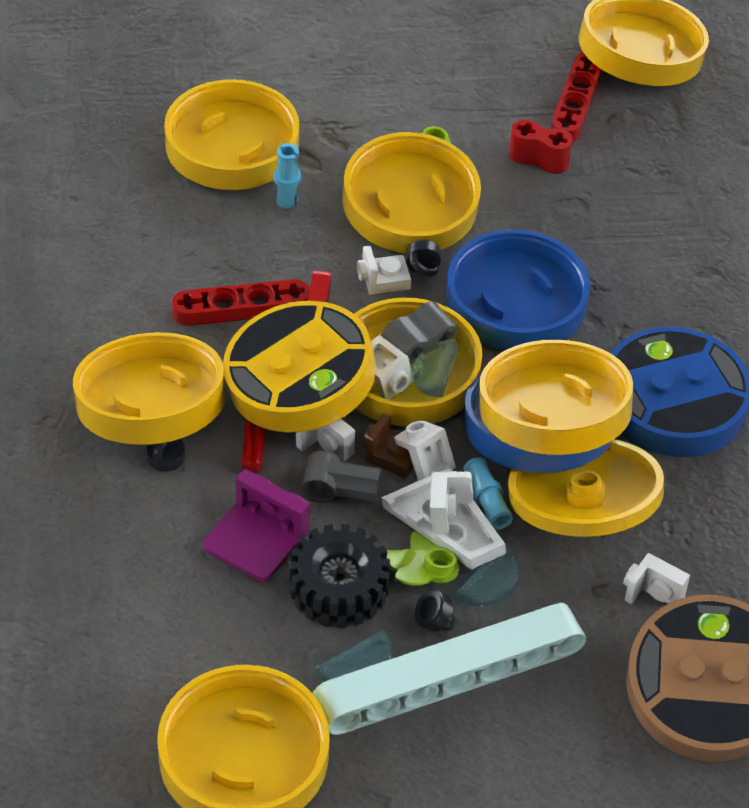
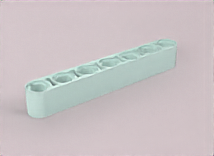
[313,603,587,735]

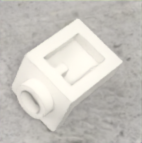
[357,246,411,295]
[371,335,413,400]
[296,419,355,462]
[394,420,456,481]
[430,471,473,534]
[623,553,690,605]

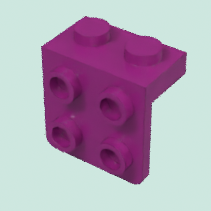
[203,469,310,582]

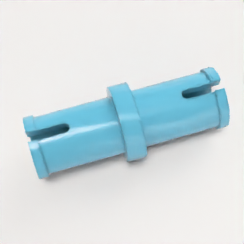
[274,143,301,209]
[464,458,513,530]

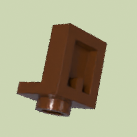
[363,413,414,478]

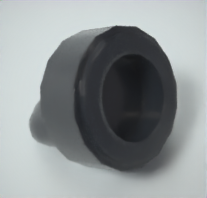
[406,240,441,277]
[147,439,185,472]
[415,589,455,632]

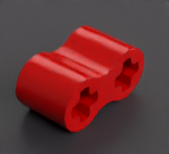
[508,119,573,174]

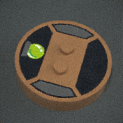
[626,595,749,762]

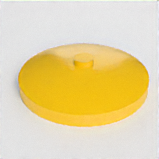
[508,439,664,537]

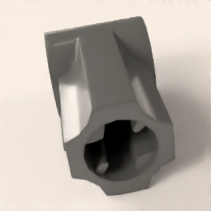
[301,451,381,502]

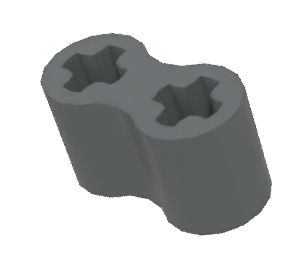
[381,301,458,365]

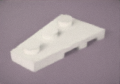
[381,467,506,570]

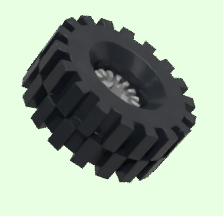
[289,524,390,628]

